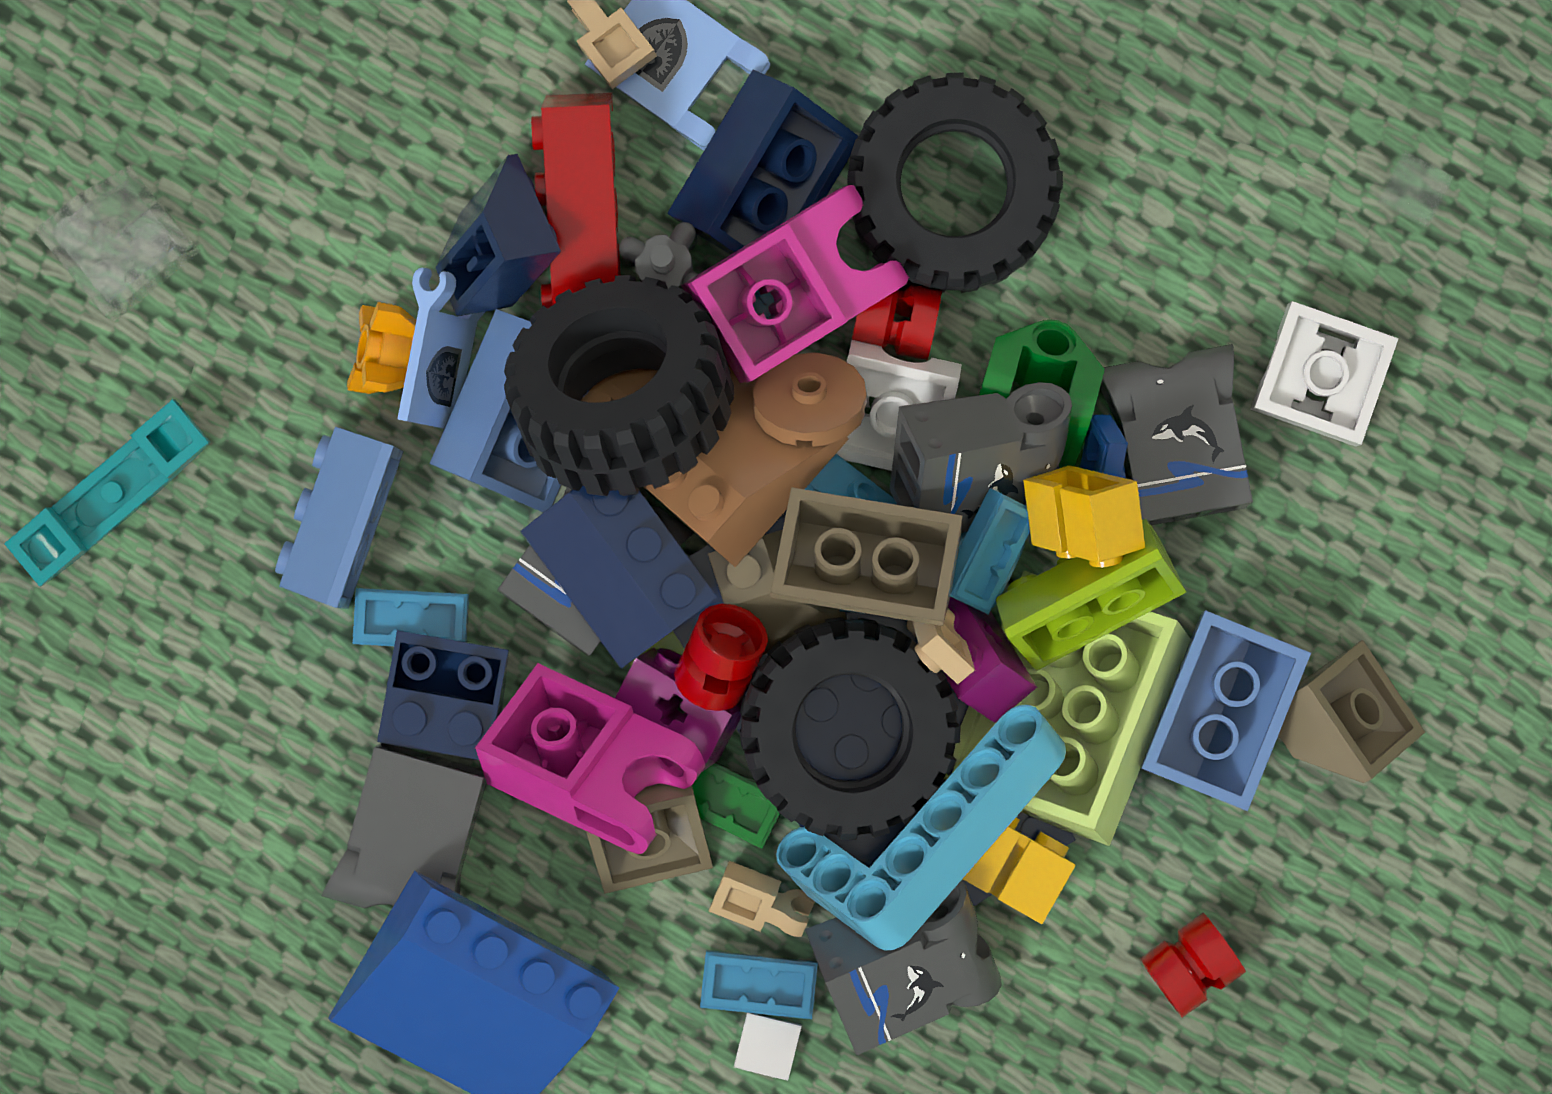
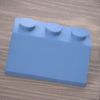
[430,309,588,513]
[275,427,404,609]
[1141,611,1311,811]

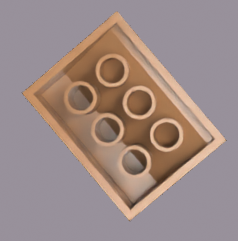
[581,362,849,567]

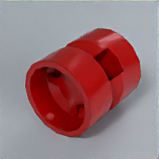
[852,284,942,361]
[674,603,768,711]
[1139,913,1246,1018]

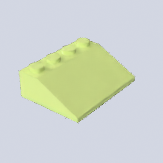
[944,571,1191,846]

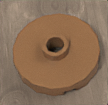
[753,353,867,447]

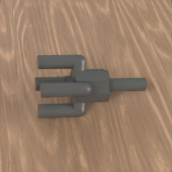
[619,222,699,289]

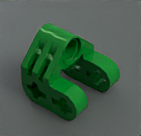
[978,319,1105,468]

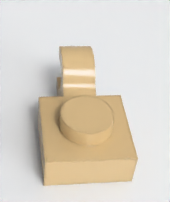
[567,0,657,89]
[907,608,975,684]
[709,861,815,937]

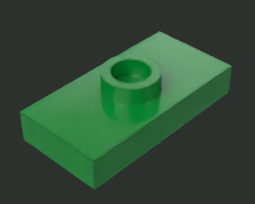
[691,762,781,849]

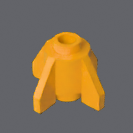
[347,302,416,394]

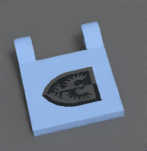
[585,0,770,151]
[397,267,485,429]

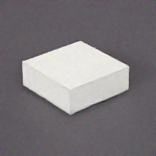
[734,1013,802,1081]

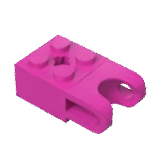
[681,185,909,383]
[475,663,705,854]

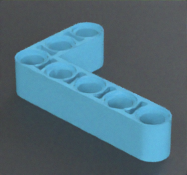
[776,705,1066,950]

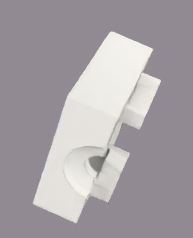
[1250,301,1399,446]
[836,340,962,471]

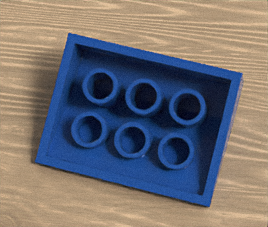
[328,870,619,1094]

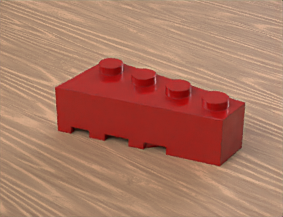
[531,92,621,309]

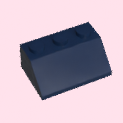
[667,70,858,254]
[520,486,718,669]

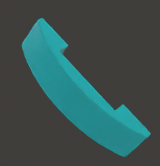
[4,399,211,587]

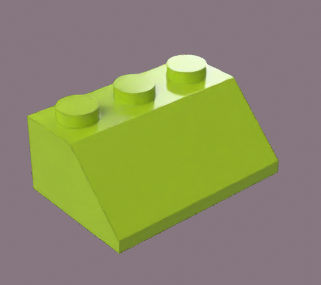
[996,519,1186,671]

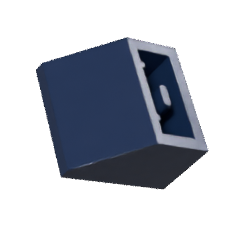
[435,154,561,316]
[377,630,509,760]

